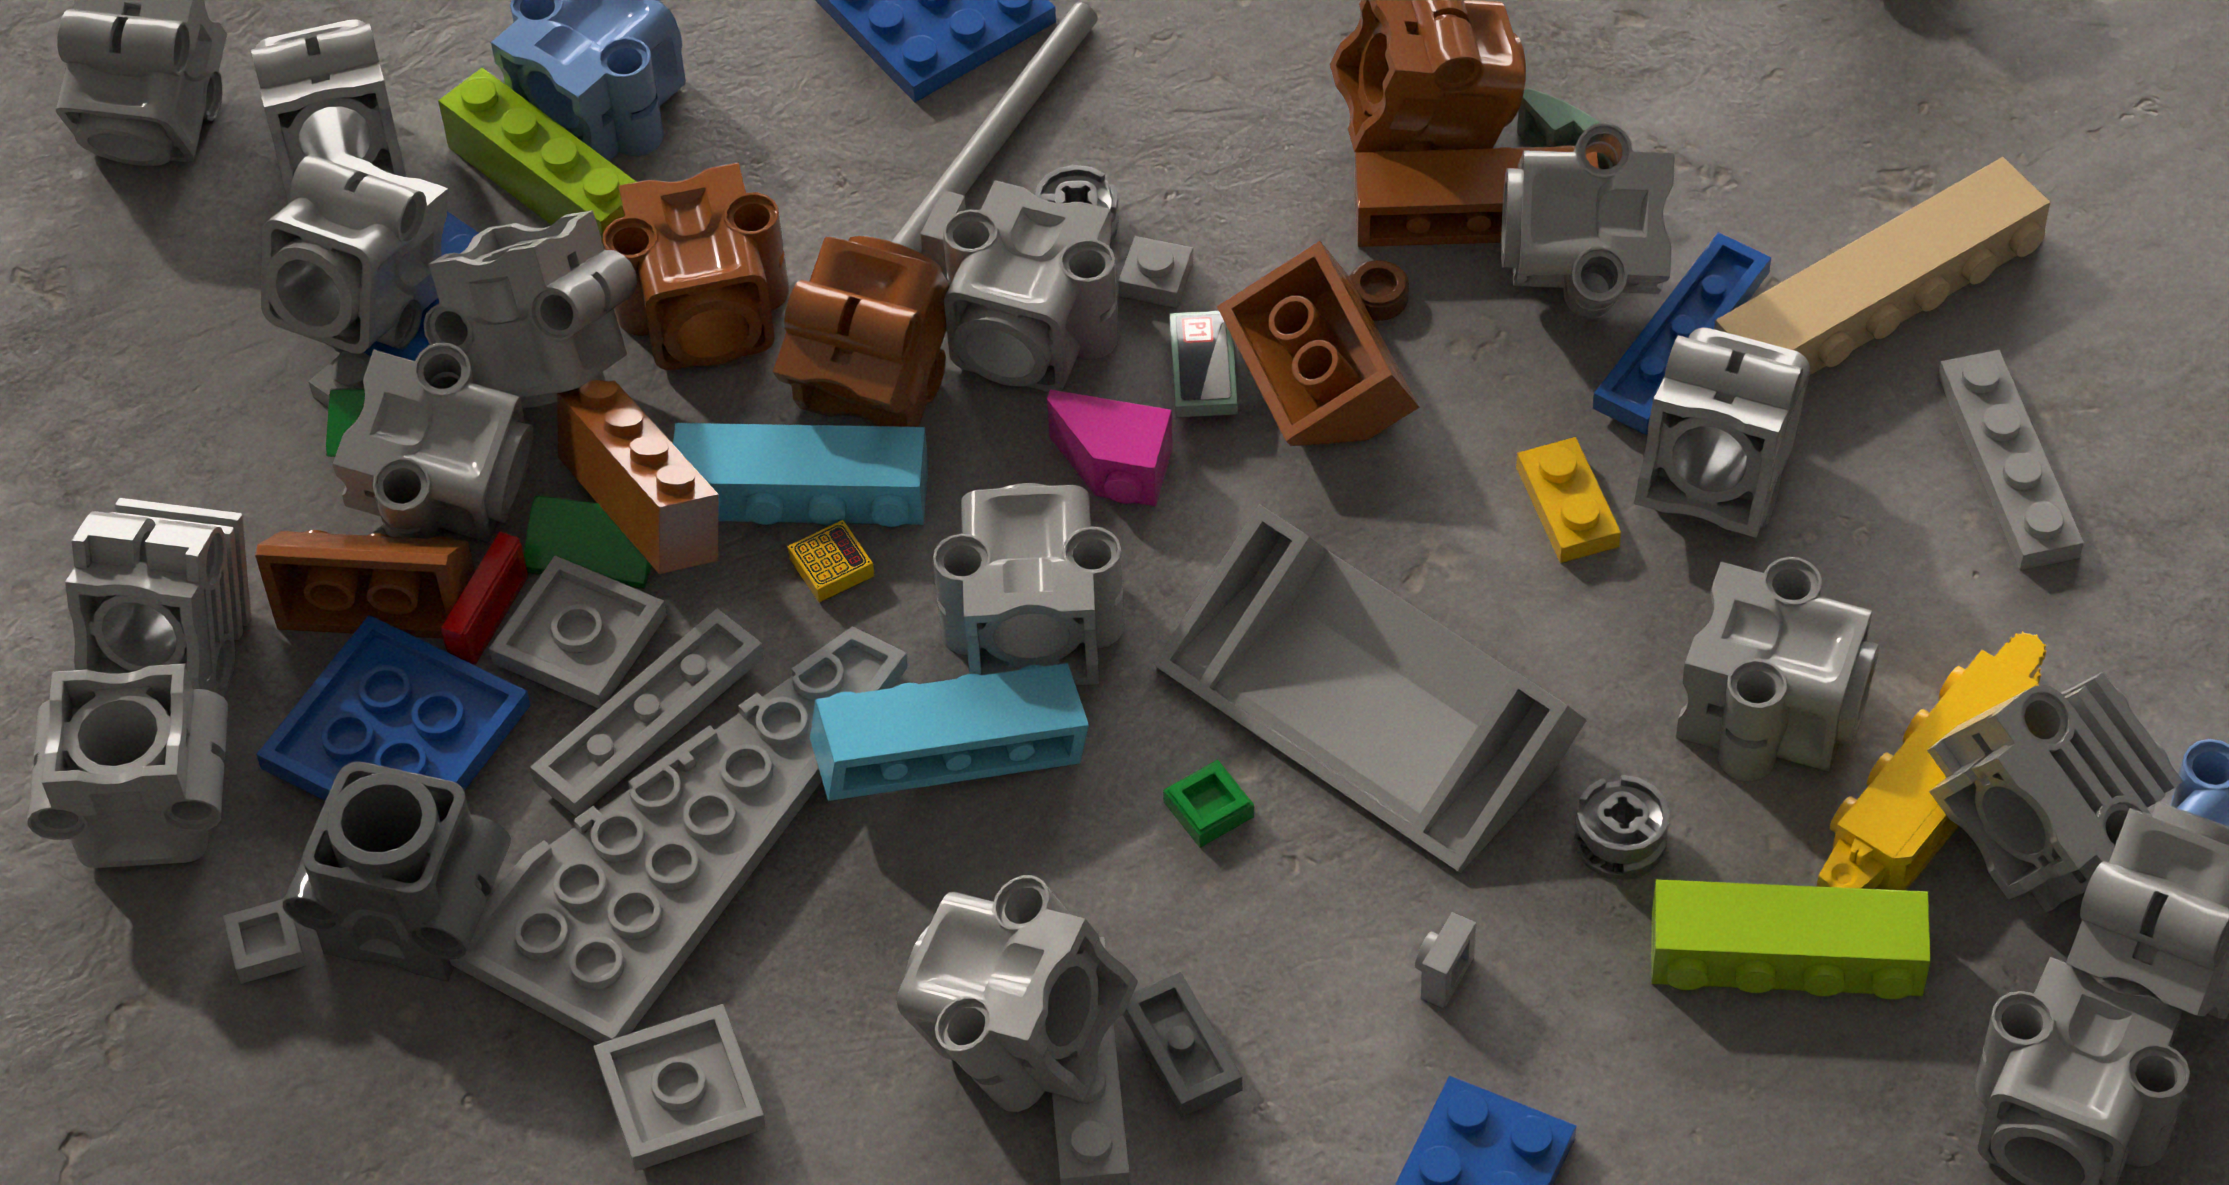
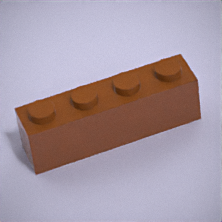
[1355,145,1599,247]
[557,380,719,574]

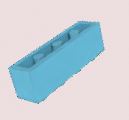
[673,423,929,527]
[810,663,1089,801]

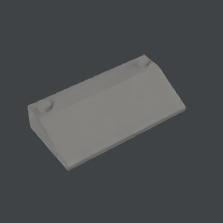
[1153,504,1587,873]

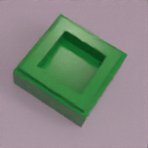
[1163,759,1254,848]

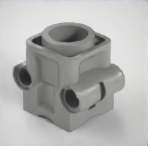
[56,0,227,166]
[251,19,407,203]
[1501,122,1675,319]
[261,152,448,354]
[943,180,1119,392]
[424,210,637,408]
[1634,328,1810,538]
[333,343,533,542]
[933,483,1125,685]
[1676,557,1880,782]
[28,664,228,868]
[2066,801,2229,1019]
[897,875,1139,1112]
[1975,957,2190,1185]

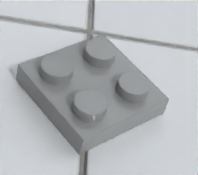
[489,556,667,708]
[593,1004,766,1171]

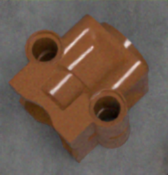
[1330,0,1526,153]
[603,162,789,370]
[773,236,950,427]

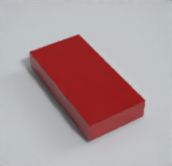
[441,531,528,665]

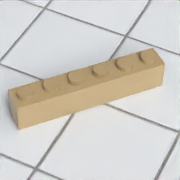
[1714,157,2050,376]

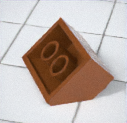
[1217,241,1420,446]
[255,530,475,639]

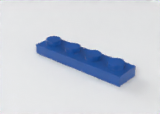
[1592,232,1771,435]

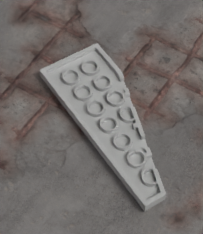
[450,626,908,1044]

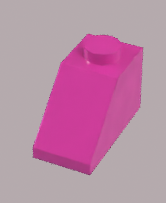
[1047,389,1173,506]

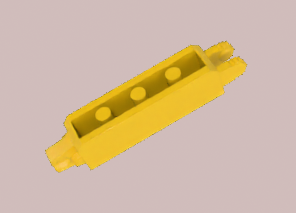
[1817,631,2046,890]

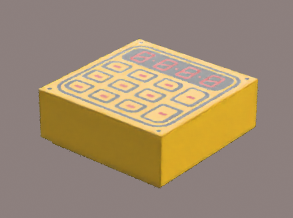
[788,520,874,603]

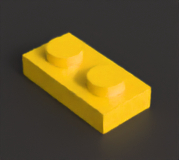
[1516,437,1621,563]

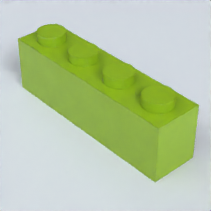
[438,68,637,243]
[1651,879,1930,999]

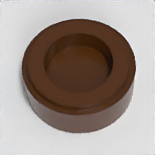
[1349,260,1409,321]

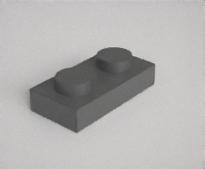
[1122,972,1243,1118]

